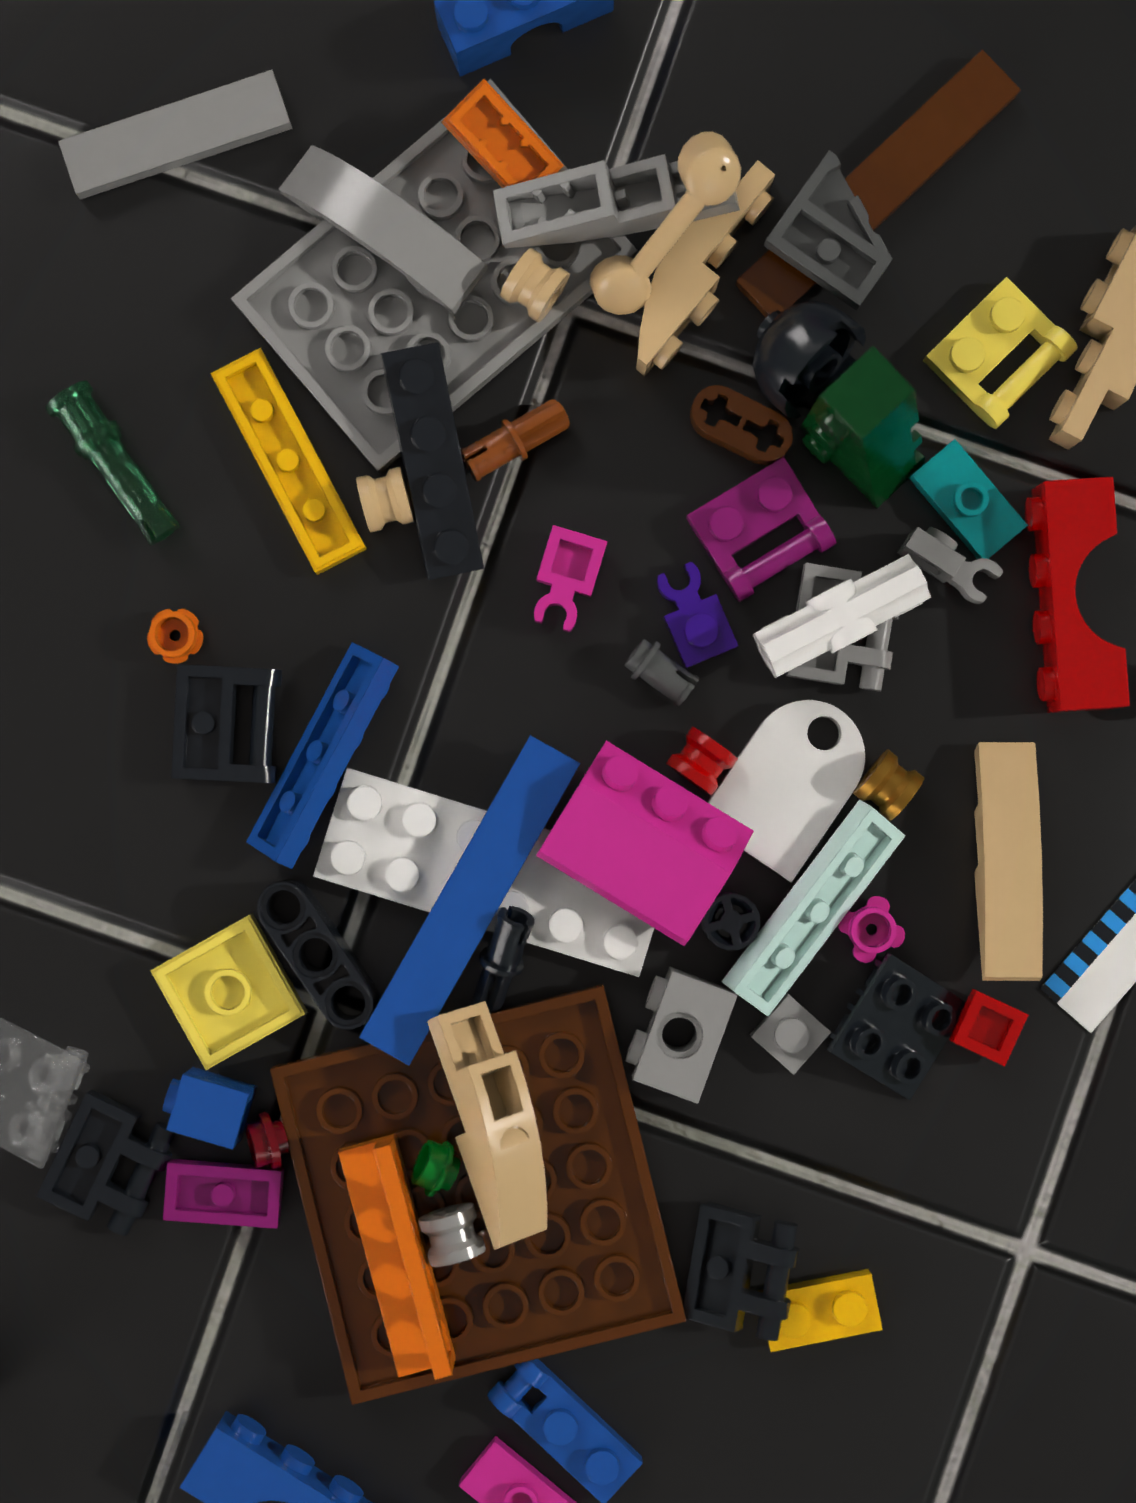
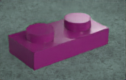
[163,1159,285,1229]

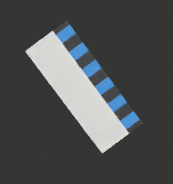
[1040,879,1136,1033]

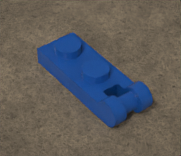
[487,1359,643,1503]

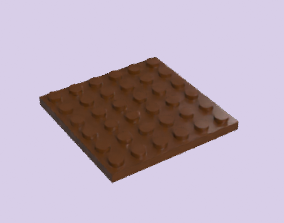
[270,984,687,1405]

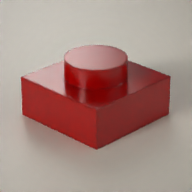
[949,988,1029,1067]

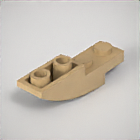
[636,160,775,377]
[1049,226,1136,450]
[427,1001,547,1249]

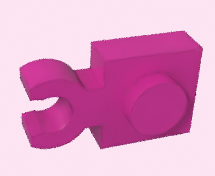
[534,525,608,632]

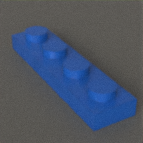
[246,642,399,869]

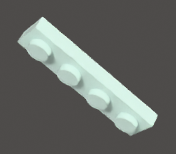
[721,799,906,1017]

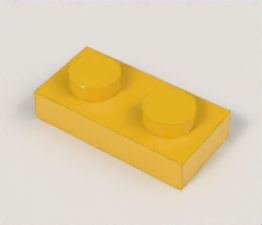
[758,1269,883,1352]

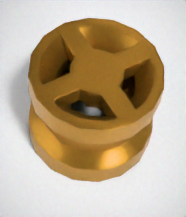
[853,749,925,822]

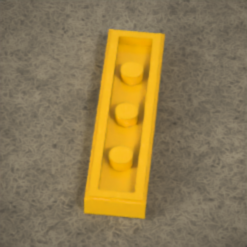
[210,347,367,575]

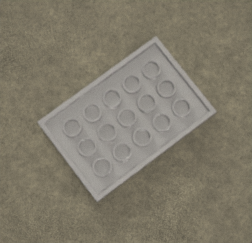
[231,79,638,474]

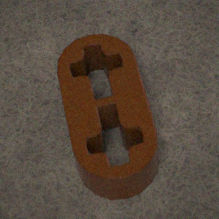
[690,385,793,466]

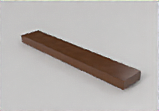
[735,49,1021,317]

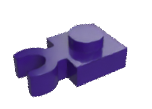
[657,562,738,669]

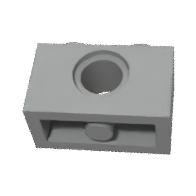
[625,967,738,1104]

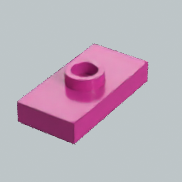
[459,1436,577,1503]

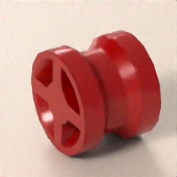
[666,726,738,796]

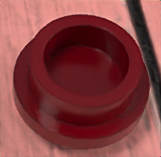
[245,1112,289,1170]

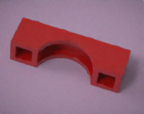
[1025,477,1130,713]

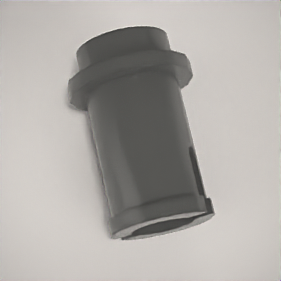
[624,639,699,707]

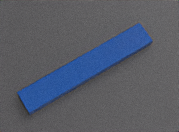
[359,735,580,1066]

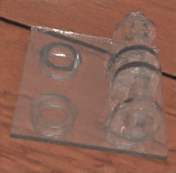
[0,1018,90,1168]

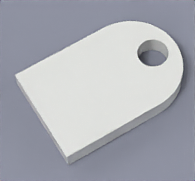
[707,700,865,883]

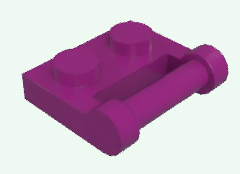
[686,457,836,602]

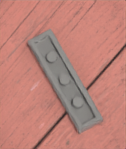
[58,70,293,200]

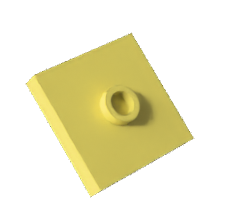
[150,913,308,1070]

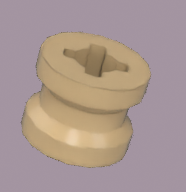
[500,248,570,323]
[356,467,415,533]

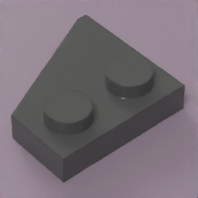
[764,150,893,311]

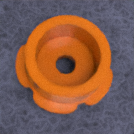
[147,609,204,664]

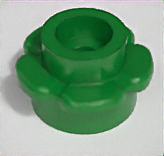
[411,1140,461,1197]

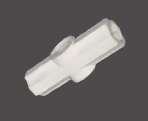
[753,554,931,678]

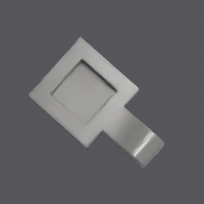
[897,527,1003,604]

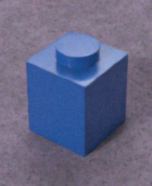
[163,1067,257,1150]

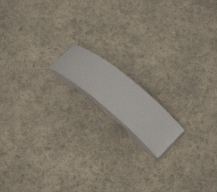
[278,145,488,314]

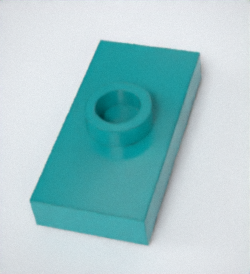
[909,439,1028,559]

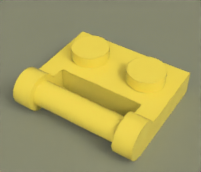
[923,276,1078,429]

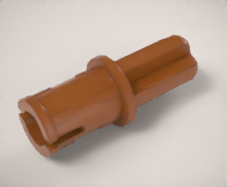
[460,399,570,482]

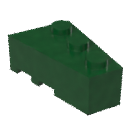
[800,346,925,509]

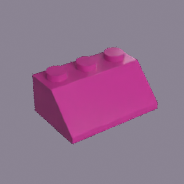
[536,741,754,946]

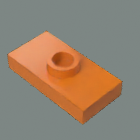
[441,79,564,188]

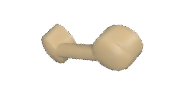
[589,132,741,315]

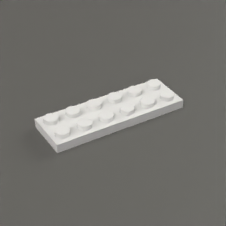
[313,768,654,977]

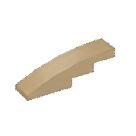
[974,742,1043,981]

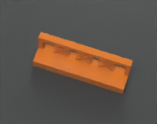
[338,1133,456,1380]

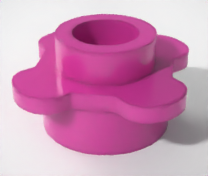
[838,896,905,963]

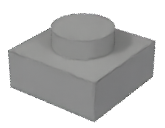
[749,993,831,1075]

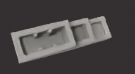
[493,154,740,248]

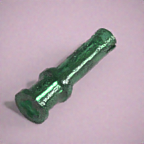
[45,380,180,546]

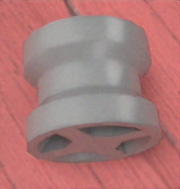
[418,1202,486,1267]

